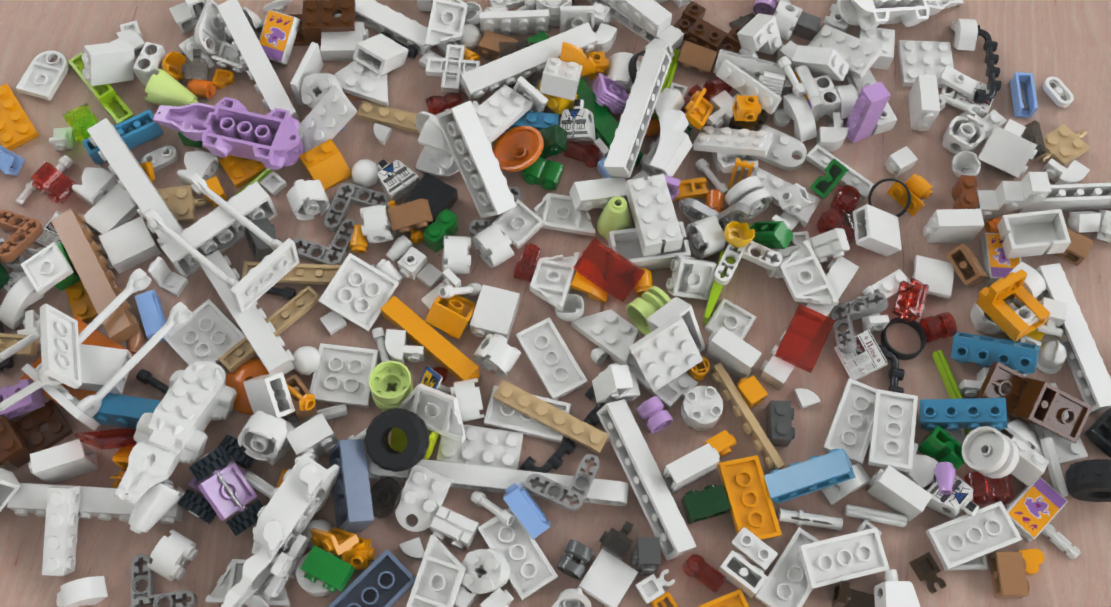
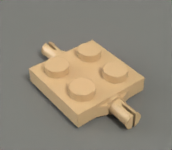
[1036,124,1090,166]
[157,185,208,223]

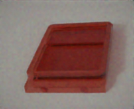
[573,237,645,302]
[774,303,835,373]
[74,428,137,449]

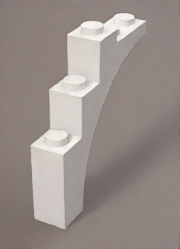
[630,88,693,177]

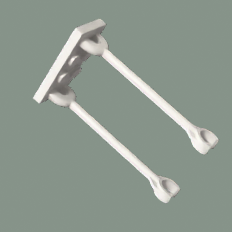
[143,172,300,313]
[21,268,193,430]
[0,303,82,412]

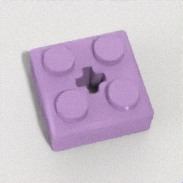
[592,73,628,115]

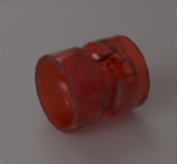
[830,185,861,218]
[919,312,957,342]

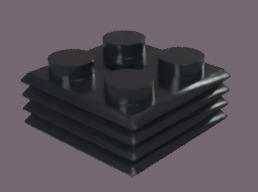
[1084,408,1111,458]

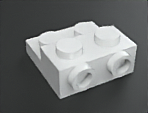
[666,255,717,300]

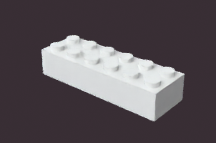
[435,101,516,218]
[161,181,278,278]

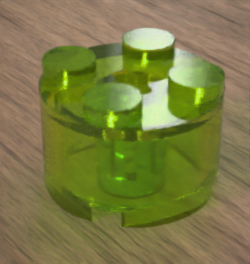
[63,103,99,144]

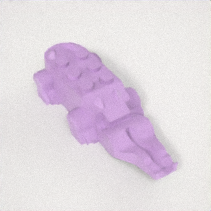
[152,97,304,170]

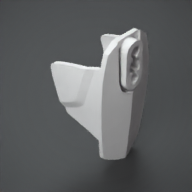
[416,111,460,178]

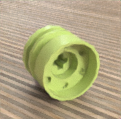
[626,286,671,336]
[369,360,414,412]

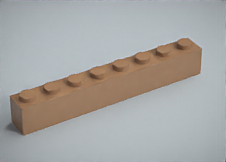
[51,209,140,344]

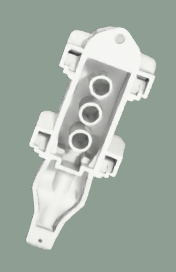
[838,0,964,30]
[114,361,237,504]
[221,452,340,607]

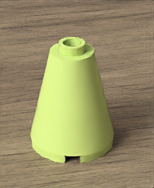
[144,69,199,106]
[597,196,633,241]

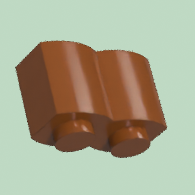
[952,175,979,209]

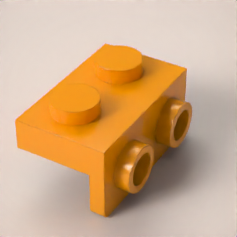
[684,88,714,130]
[310,527,359,556]

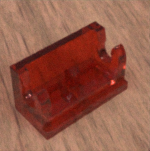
[892,278,929,323]

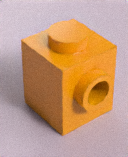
[737,375,768,410]

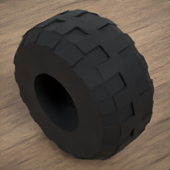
[365,408,429,472]
[1066,459,1111,502]

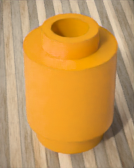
[905,173,933,200]
[633,268,653,297]

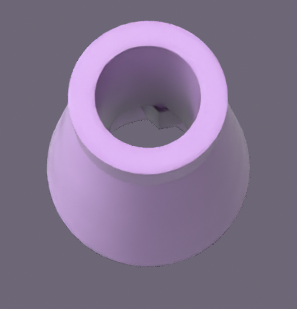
[934,462,956,495]

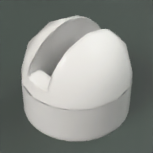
[591,348,608,365]

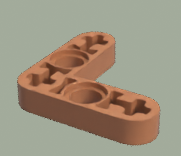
[0,210,44,263]

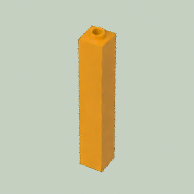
[380,296,480,384]

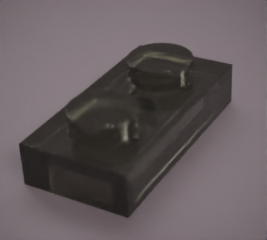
[1021,120,1046,161]

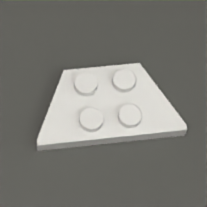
[425,0,468,47]
[334,60,389,107]
[534,193,595,237]
[779,240,839,306]
[530,252,580,311]
[571,309,639,365]
[399,383,466,443]
[406,535,466,607]
[205,559,291,607]

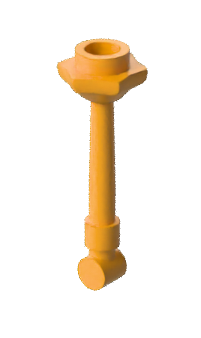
[388,200,424,244]
[286,383,315,411]

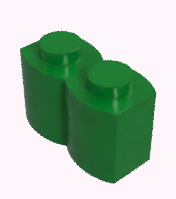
[522,157,564,190]
[423,209,459,253]

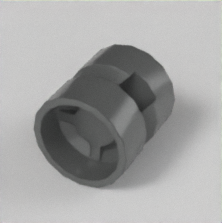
[556,539,594,580]

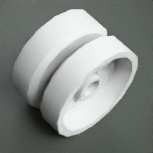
[724,176,773,222]
[962,426,1019,479]

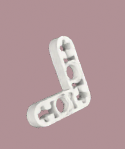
[714,241,782,285]

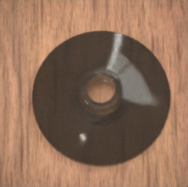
[370,477,402,518]

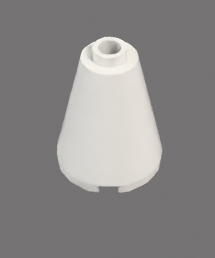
[128,479,185,534]

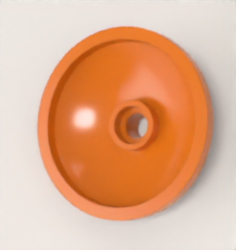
[492,126,544,172]
[225,358,269,415]

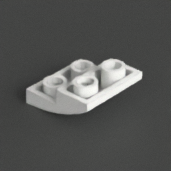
[912,255,954,299]
[578,549,638,607]

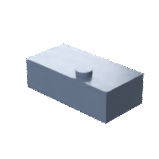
[329,439,374,533]
[328,549,416,607]

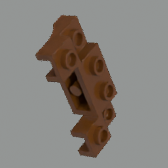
[674,1,742,58]

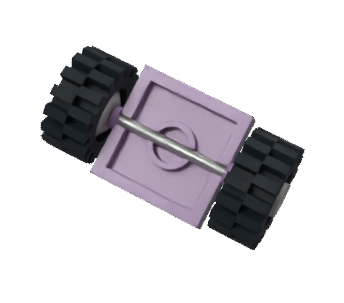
[178,434,255,524]
[189,446,263,536]

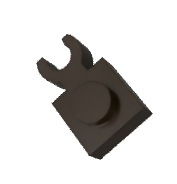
[909,552,946,594]

